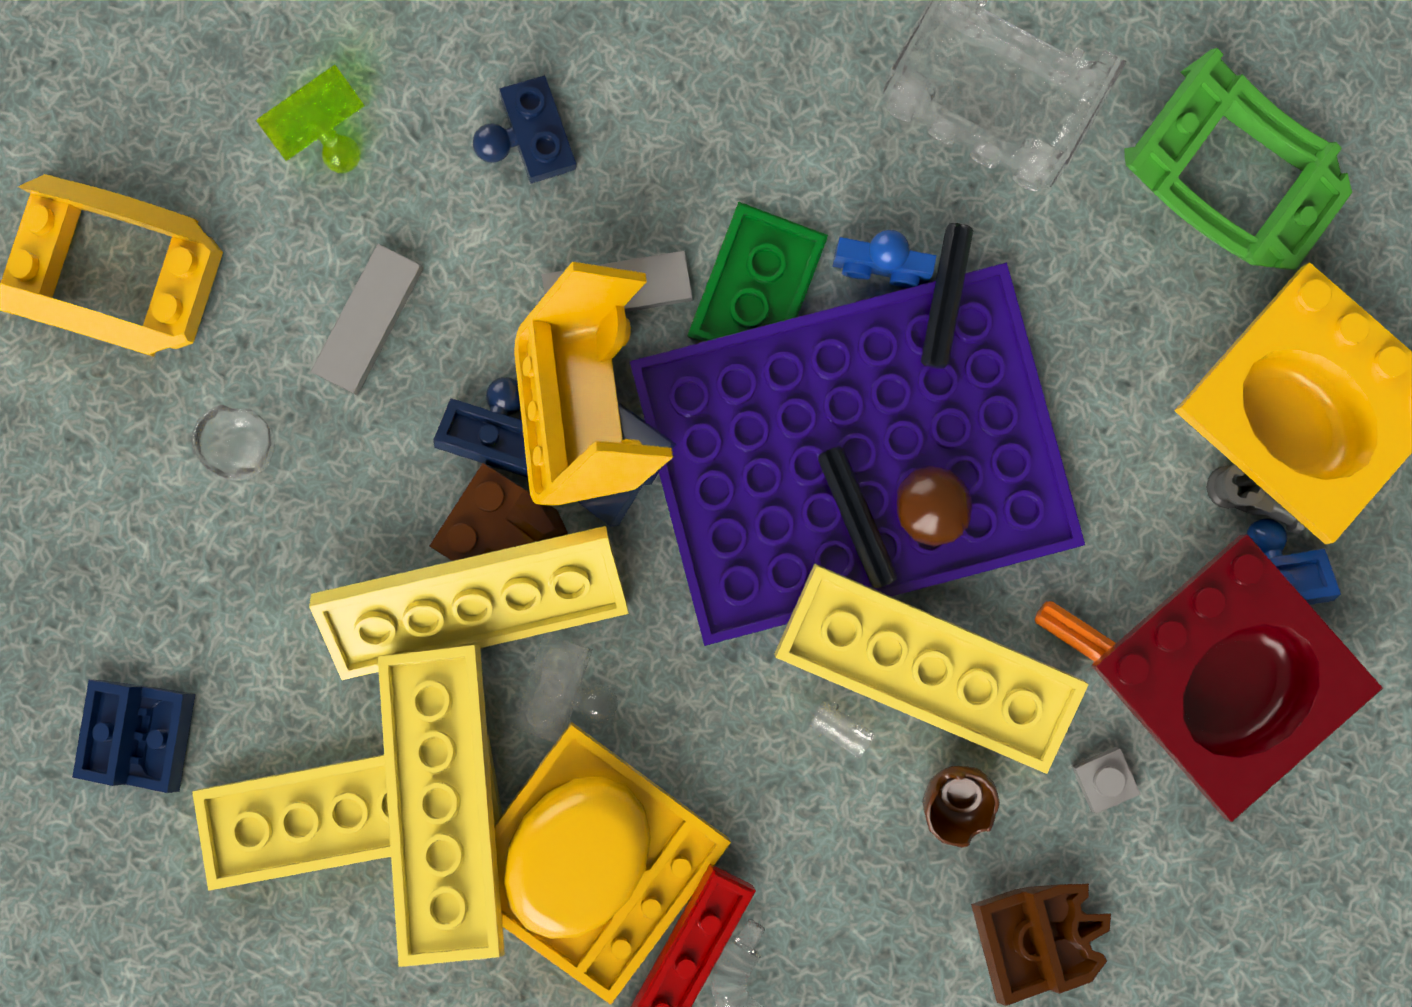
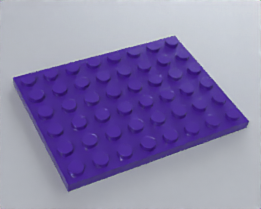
[630,262,1085,646]

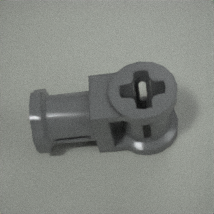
[1206,464,1305,534]

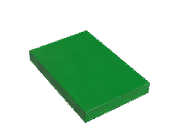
[687,202,828,342]

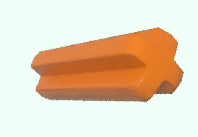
[1034,601,1116,662]

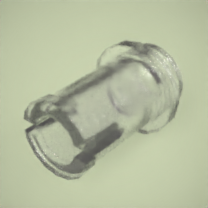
[808,701,875,759]

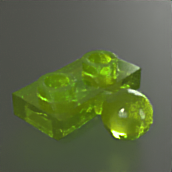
[256,64,365,173]

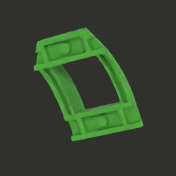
[1124,48,1352,270]

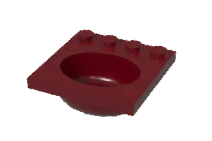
[1091,534,1383,822]

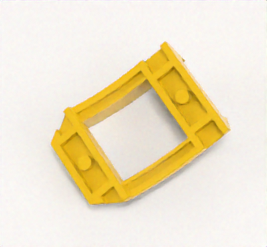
[0,174,223,357]

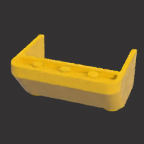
[514,262,673,506]

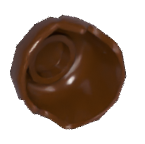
[897,466,972,546]
[922,766,1000,847]

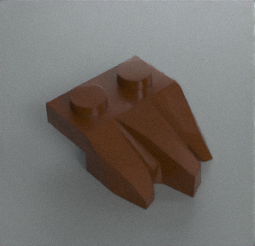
[429,463,568,561]
[971,883,1111,1006]

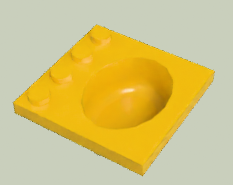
[1174,262,1412,544]
[494,722,731,1005]

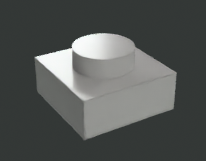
[1071,747,1141,814]

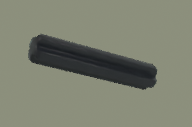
[921,223,973,369]
[818,446,897,588]

